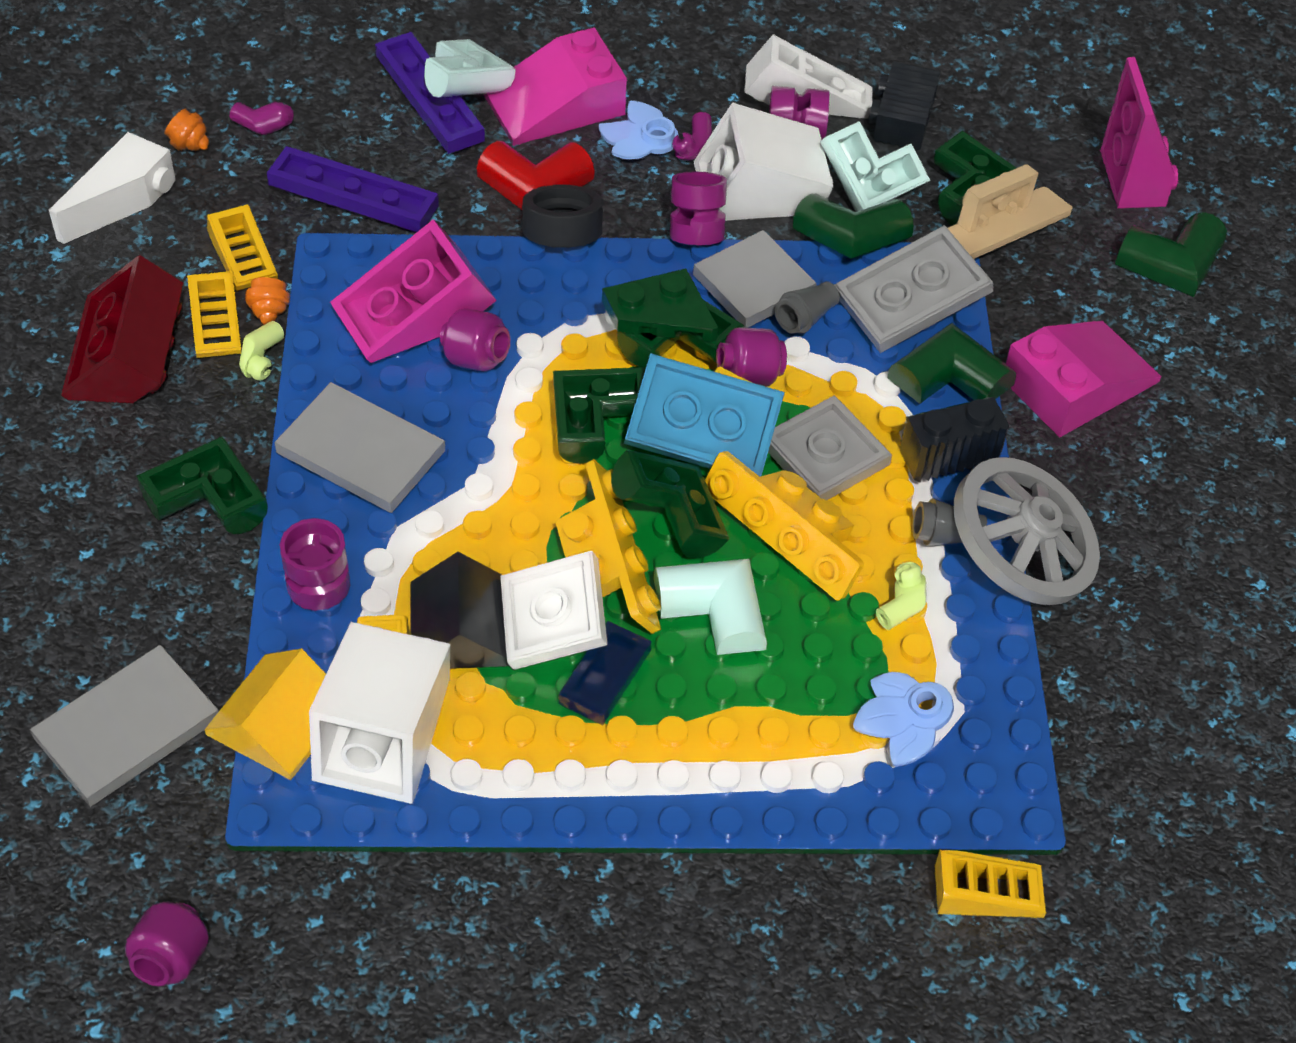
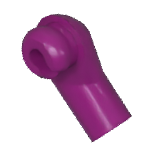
[229,102,294,135]
[672,112,712,161]

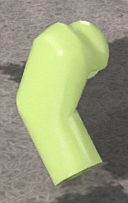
[239,321,284,381]
[876,562,927,630]

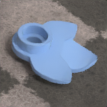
[599,100,678,160]
[853,672,954,767]

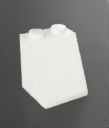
[694,103,833,221]
[309,622,451,804]

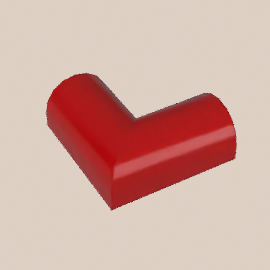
[477,141,595,210]

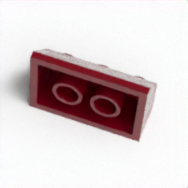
[61,255,183,403]

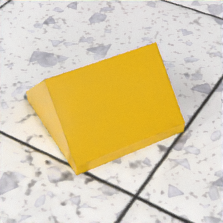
[204,648,326,780]

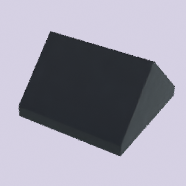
[411,552,510,668]

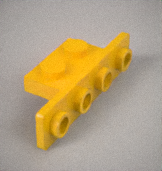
[705,451,864,601]
[555,459,661,634]

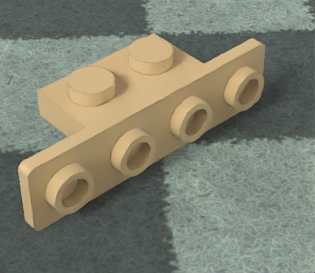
[948,164,1073,259]

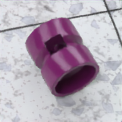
[769,86,829,140]
[670,172,727,245]
[280,518,351,611]

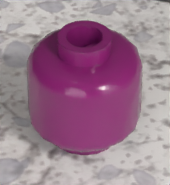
[440,309,511,371]
[716,327,787,387]
[124,902,209,986]

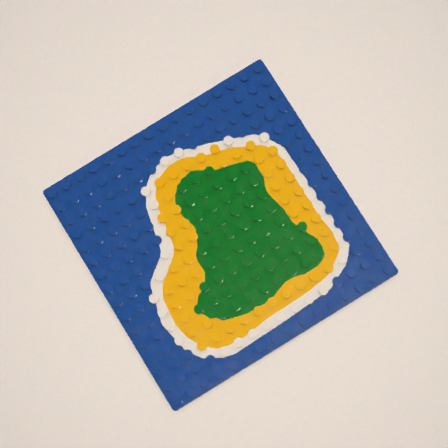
[225,233,1066,855]

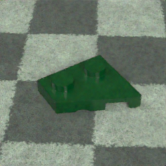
[602,268,718,342]

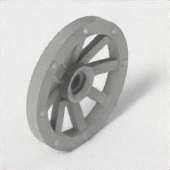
[953,457,1100,605]

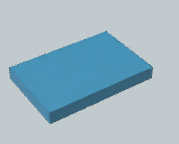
[624,353,785,477]

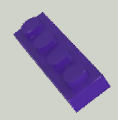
[375,32,485,154]
[267,146,439,232]

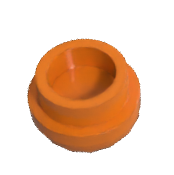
[164,109,209,151]
[245,277,290,325]

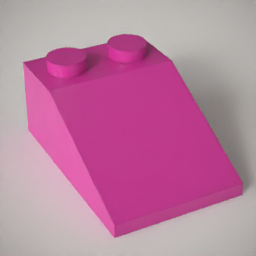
[483,27,627,146]
[1100,57,1178,208]
[330,219,497,363]
[1006,320,1162,438]

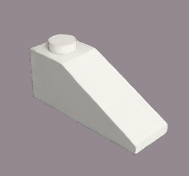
[745,35,872,119]
[49,132,176,244]

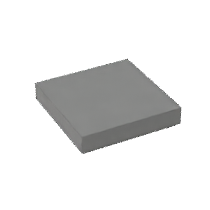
[693,230,816,328]
[768,395,892,500]

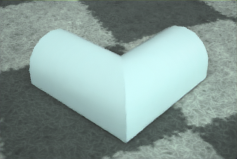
[424,39,516,97]
[820,121,930,212]
[654,559,767,655]

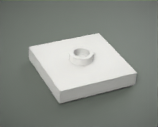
[500,551,607,670]

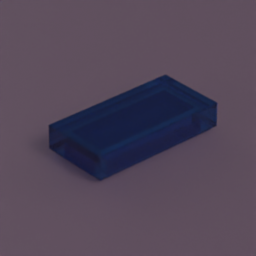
[559,621,652,725]

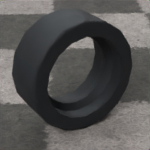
[522,185,603,248]

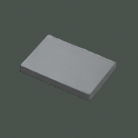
[834,225,993,353]
[274,382,446,513]
[30,645,219,807]

